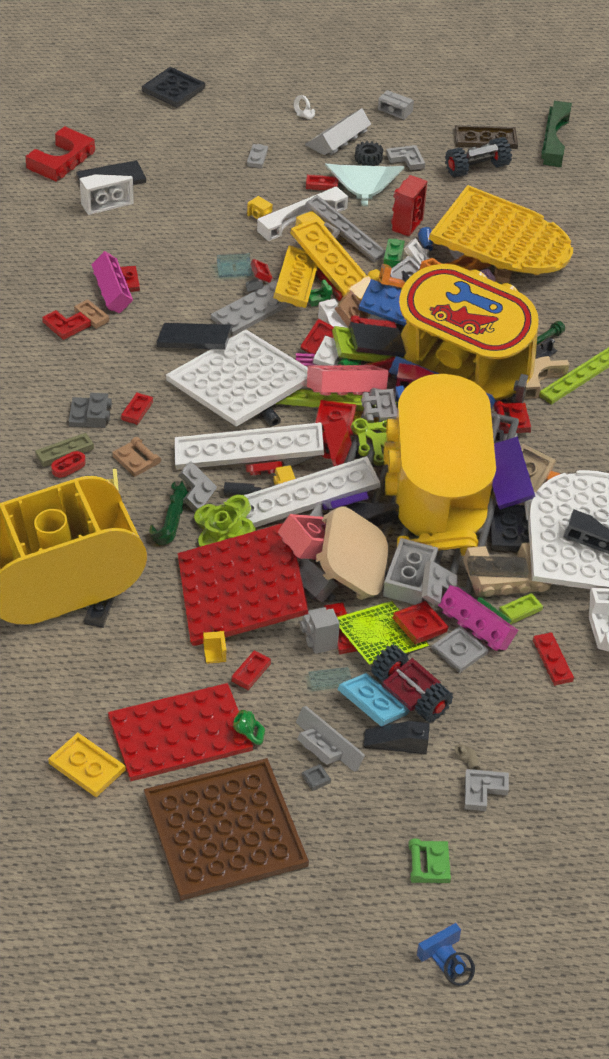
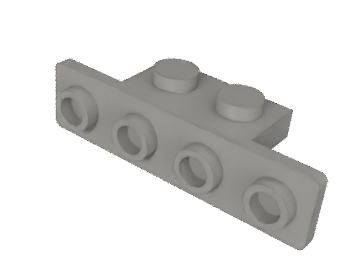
[296,706,365,772]

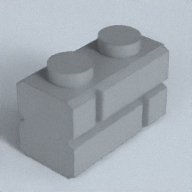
[378,90,414,120]

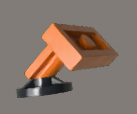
[378,264,410,288]

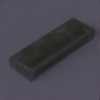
[467,556,529,578]

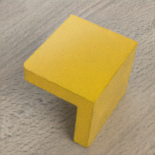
[203,631,227,664]

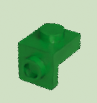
[308,280,333,307]

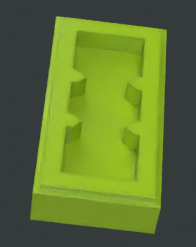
[499,593,543,624]

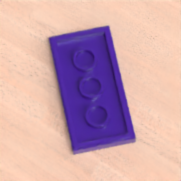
[492,436,536,509]

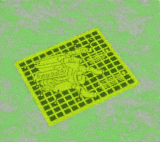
[337,601,429,664]

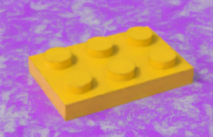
[48,732,125,797]

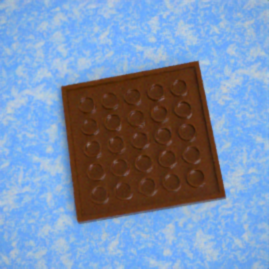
[144,758,309,901]

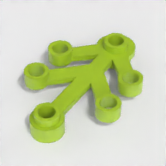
[351,418,387,466]

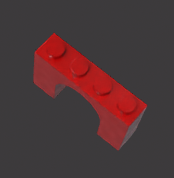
[25,126,95,182]

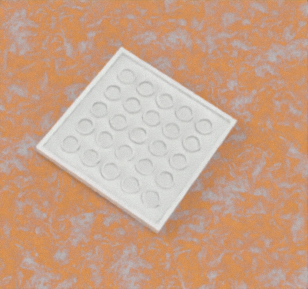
[166,330,308,426]

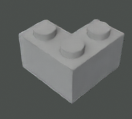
[300,607,340,654]

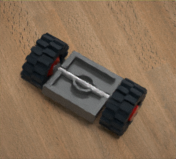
[445,137,512,178]

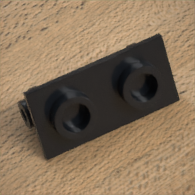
[535,338,558,359]

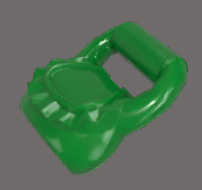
[233,710,265,745]

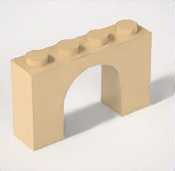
[463,543,552,597]

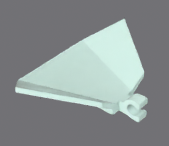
[325,163,404,206]

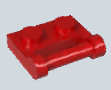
[493,401,531,434]

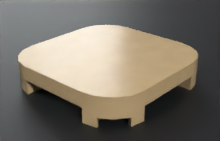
[316,507,388,600]

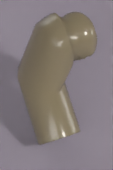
[455,744,480,770]

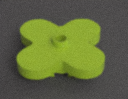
[194,495,256,547]

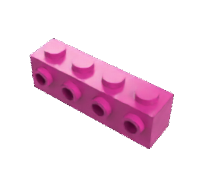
[91,251,133,313]
[438,585,519,651]

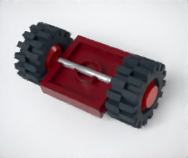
[371,645,453,723]

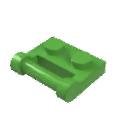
[408,838,451,883]

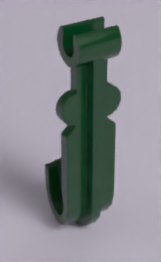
[149,480,189,545]

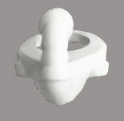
[294,95,315,120]

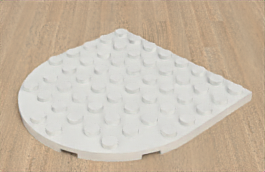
[528,470,609,589]

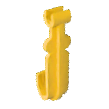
[397,530,478,556]

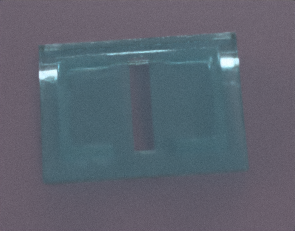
[217,253,252,277]

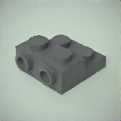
[69,393,112,428]

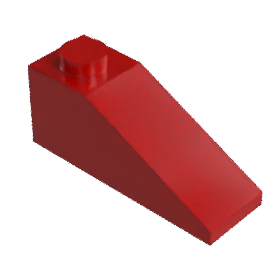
[323,419,353,467]

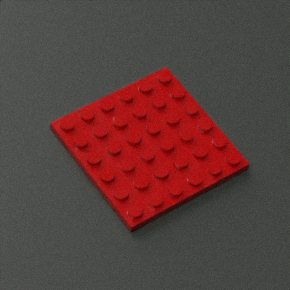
[178,523,309,646]

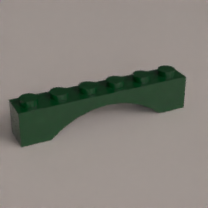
[541,100,572,167]

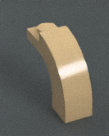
[524,356,569,399]

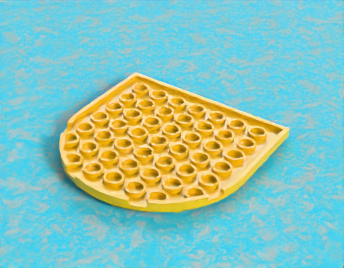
[428,185,573,275]

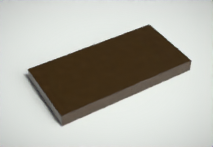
[455,125,518,149]

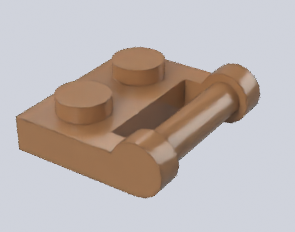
[112,437,161,477]

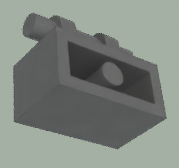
[299,558,338,603]

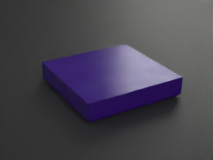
[322,491,368,510]

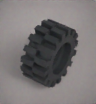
[355,141,383,166]

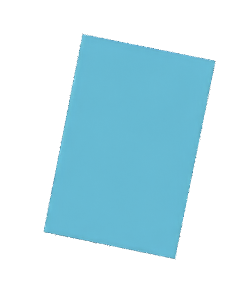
[337,673,410,727]

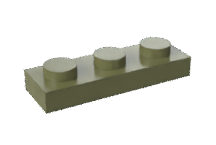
[35,433,94,467]

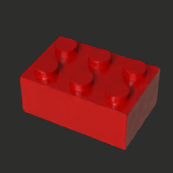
[391,175,428,237]

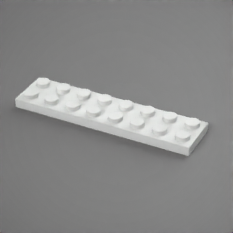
[175,423,324,470]
[225,456,380,527]

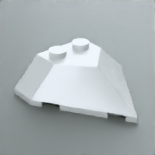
[589,588,609,651]

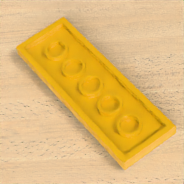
[290,218,368,297]
[273,245,317,308]

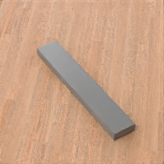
[305,195,386,262]

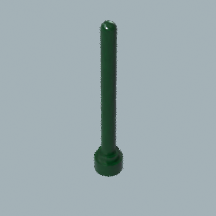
[537,321,565,345]

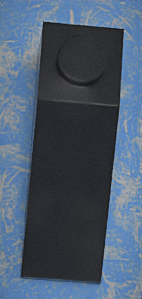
[342,503,399,527]
[563,509,609,554]
[364,721,430,755]

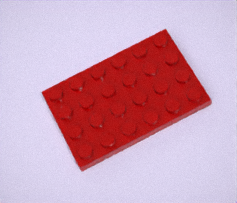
[108,683,253,782]

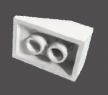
[80,175,134,215]

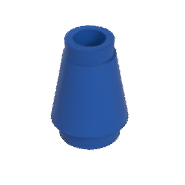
[418,227,433,251]

